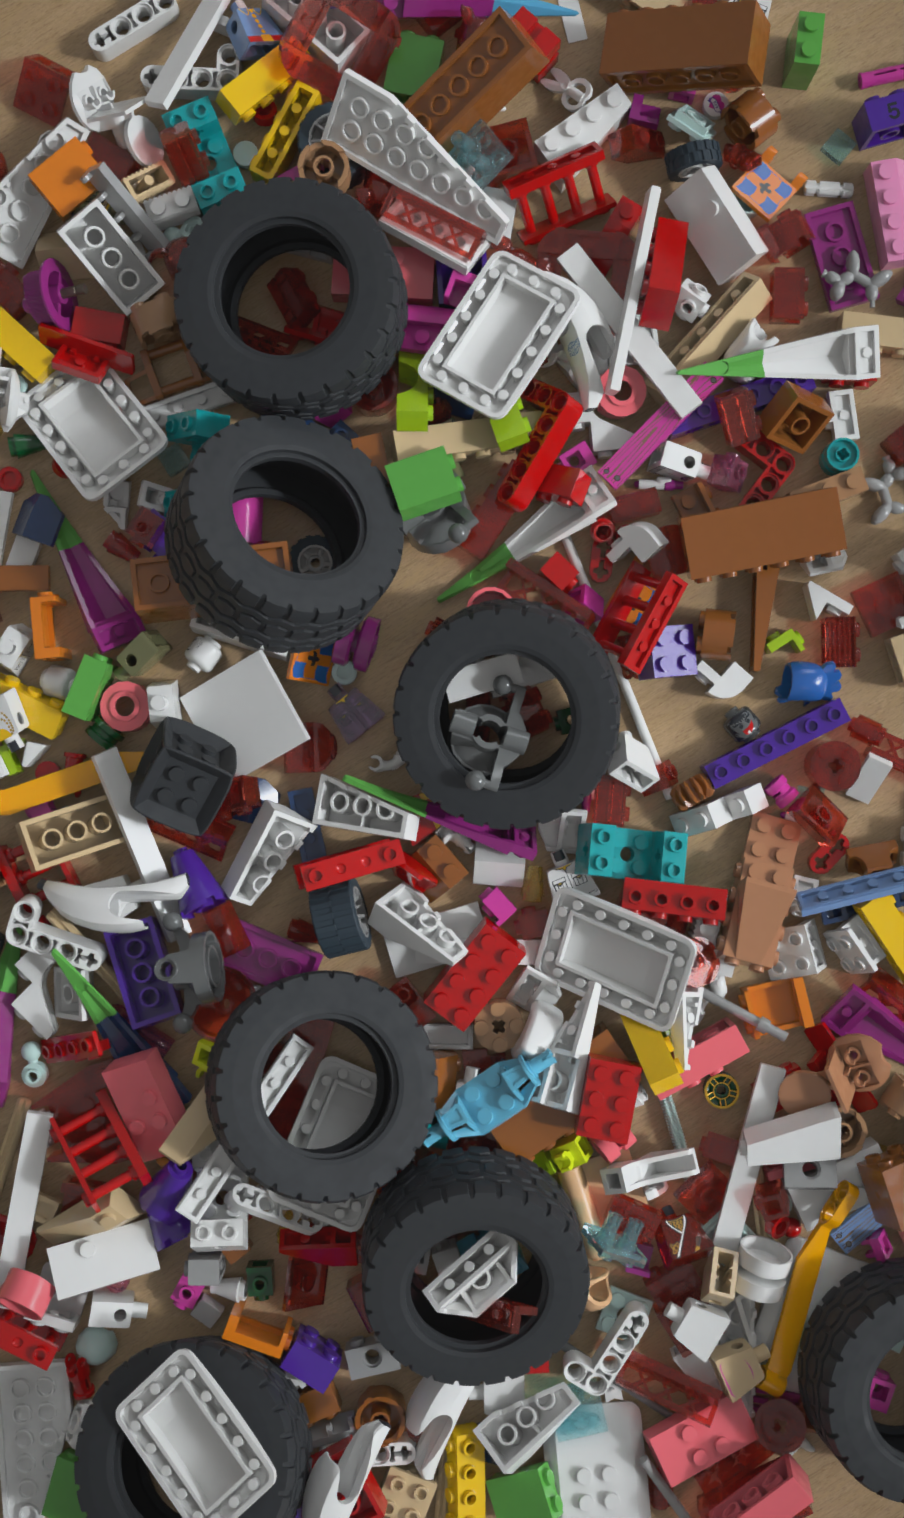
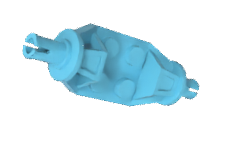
[423,1048,557,1148]

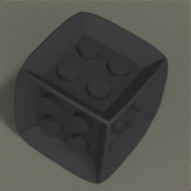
[130,716,237,836]

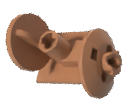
[778,1033,892,1114]

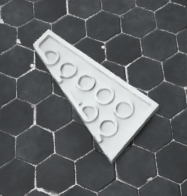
[0,117,90,269]

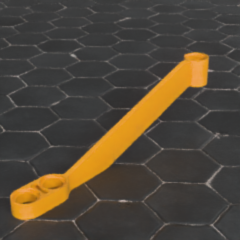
[0,752,144,815]
[755,1180,859,1397]

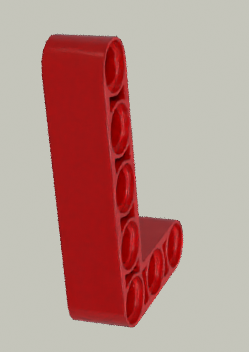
[497,378,583,513]
[728,422,795,506]

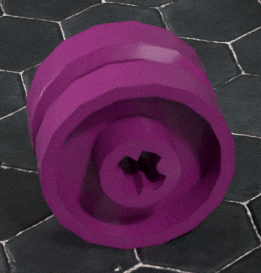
[332,616,381,673]

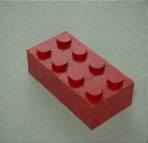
[636,217,689,332]
[423,916,526,1032]

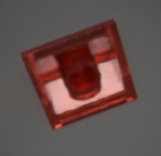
[786,783,848,848]
[282,1256,328,1312]

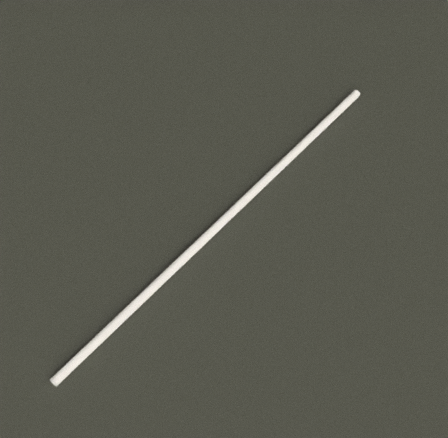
[519,410,672,800]

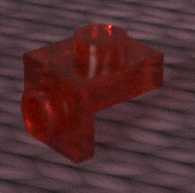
[642,759,678,797]

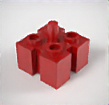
[513,6,561,84]

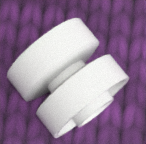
[735,1235,793,1304]

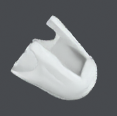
[723,318,779,384]

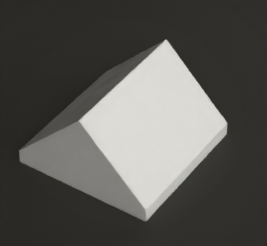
[473,841,525,887]
[54,966,94,1021]

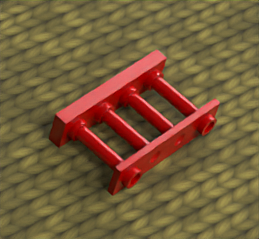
[501,141,617,246]
[593,560,688,675]
[292,838,406,892]
[0,844,82,938]
[49,1088,153,1213]
[0,1308,70,1371]

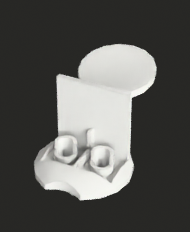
[69,65,164,167]
[0,347,30,432]

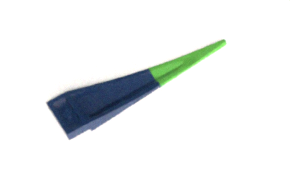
[52,948,192,1105]

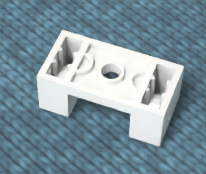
[190,1140,249,1252]

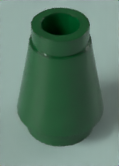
[7,434,47,459]

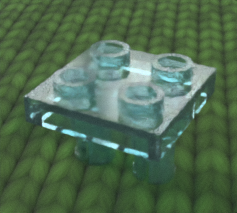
[448,118,514,190]
[581,1210,648,1269]
[556,1378,608,1443]

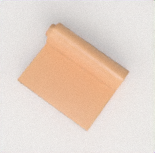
[557,1149,657,1261]

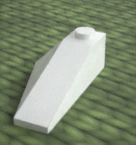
[368,881,468,966]
[473,1382,581,1474]

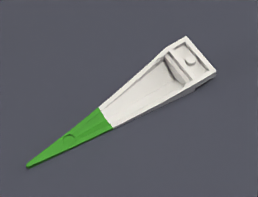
[676,325,880,380]
[437,465,617,603]

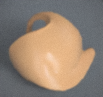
[584,1266,612,1312]

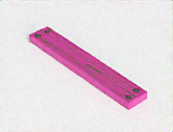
[597,361,724,491]

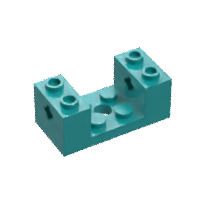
[161,95,246,215]
[163,409,230,517]
[574,823,688,884]

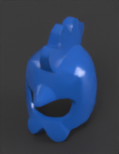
[774,661,842,707]

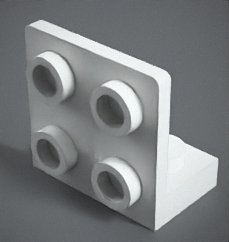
[768,918,827,981]

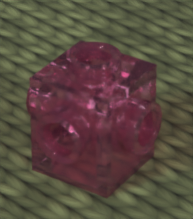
[706,452,749,493]

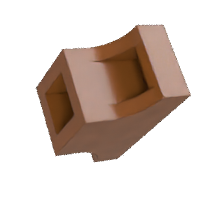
[845,840,898,876]

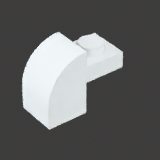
[606,521,669,563]
[694,660,753,699]

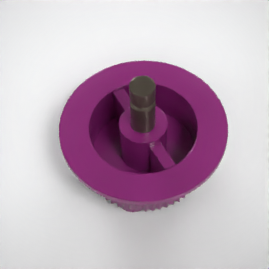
[22,258,88,331]

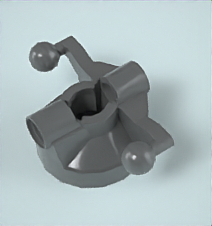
[402,471,479,555]
[447,675,530,792]
[154,911,226,1034]

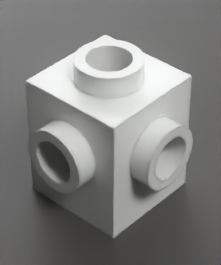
[675,278,711,323]

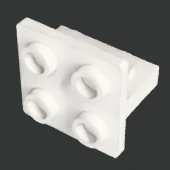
[823,914,886,974]

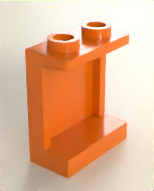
[28,136,101,222]
[30,592,72,662]
[737,976,815,1040]
[222,1300,295,1359]

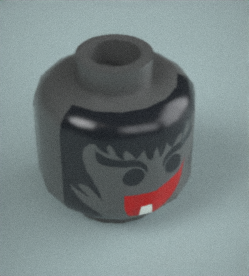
[723,706,761,743]

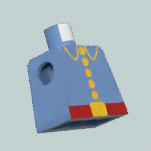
[226,0,287,60]

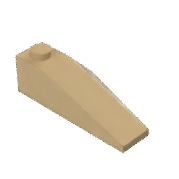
[158,1085,217,1166]
[36,1187,146,1245]

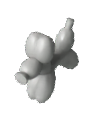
[821,250,893,308]
[865,455,904,525]

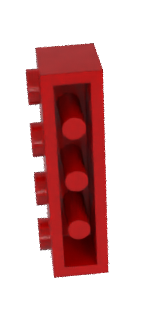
[620,877,728,926]

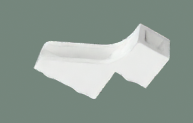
[568,392,634,459]
[669,783,769,836]
[11,941,59,1040]
[600,1147,700,1195]

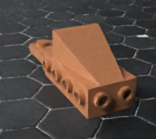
[716,812,802,973]

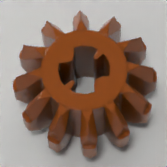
[670,773,715,811]

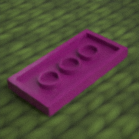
[802,200,880,313]
[219,916,324,986]

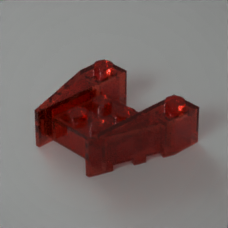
[31,1056,133,1164]

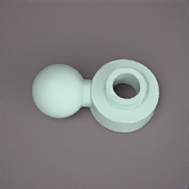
[163,216,203,247]
[21,1041,49,1088]

